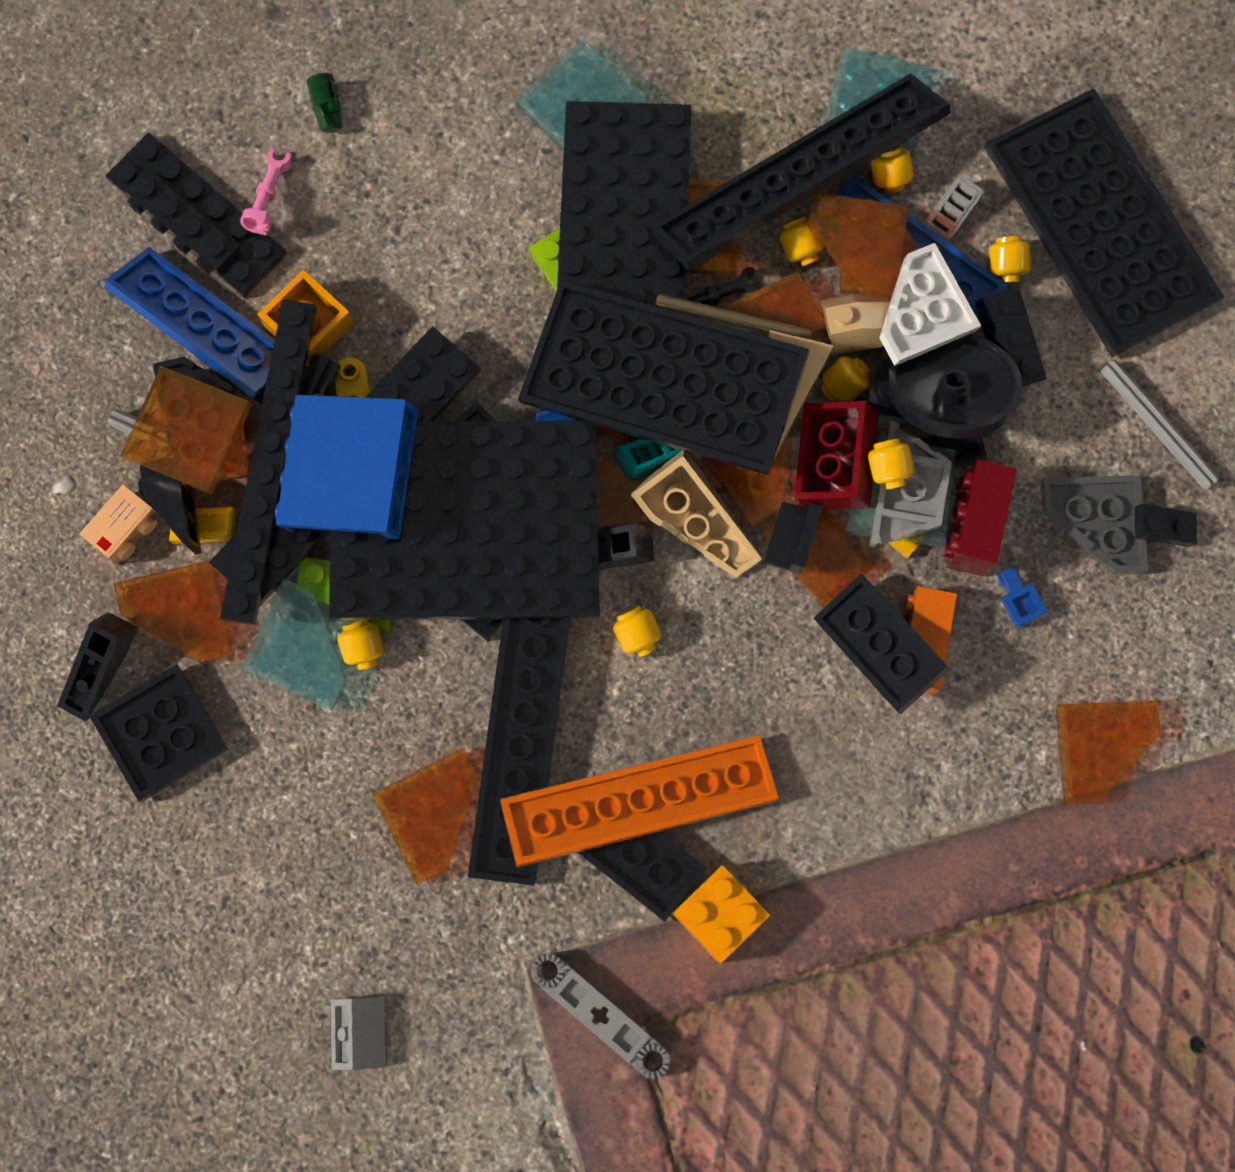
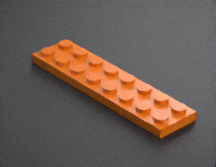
[500,735,779,867]

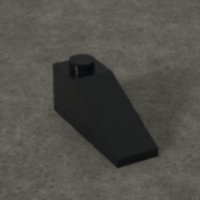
[138,454,202,555]
[598,523,655,569]
[57,612,137,722]

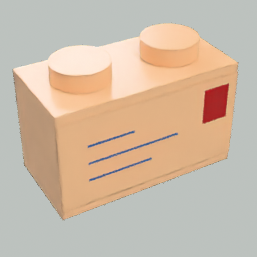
[79,484,160,565]

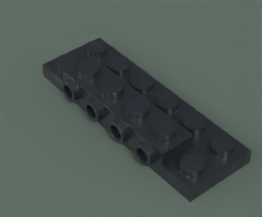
[105,132,287,298]

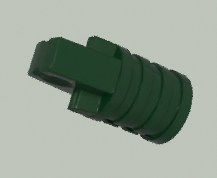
[306,73,342,133]

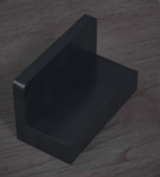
[764,502,823,574]

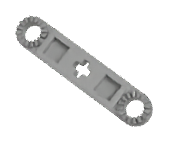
[531,953,670,1079]

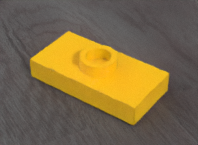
[169,507,238,544]

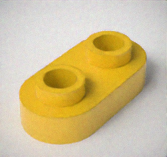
[335,357,370,398]

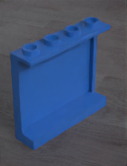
[275,395,419,539]

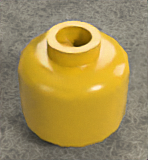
[871,144,913,193]
[779,216,825,266]
[988,236,1031,283]
[822,356,870,402]
[868,438,915,489]
[613,605,662,657]
[337,620,385,670]

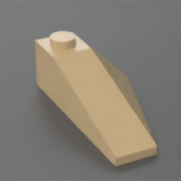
[821,295,892,356]
[631,451,762,578]

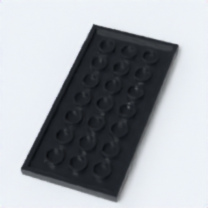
[984,88,1224,358]
[557,101,692,306]
[518,280,810,476]

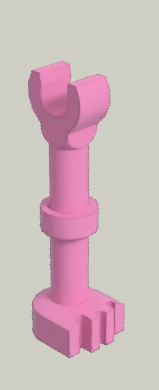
[240,149,292,236]

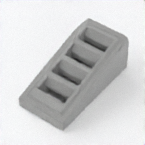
[923,174,984,243]

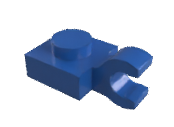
[996,567,1047,628]

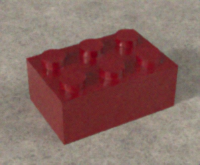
[794,401,879,509]
[943,459,1017,577]

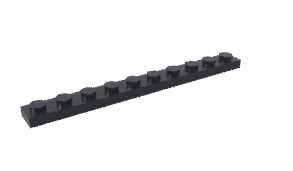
[220,300,317,626]

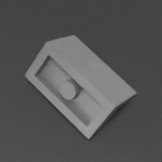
[331,997,386,1070]

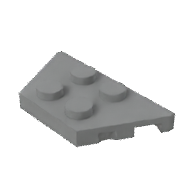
[869,421,951,547]

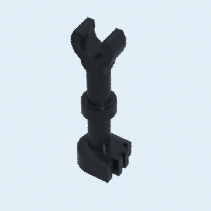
[685,267,761,305]

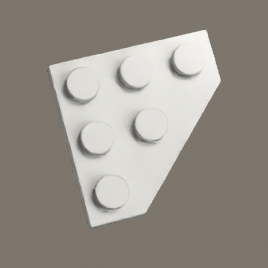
[879,243,981,366]

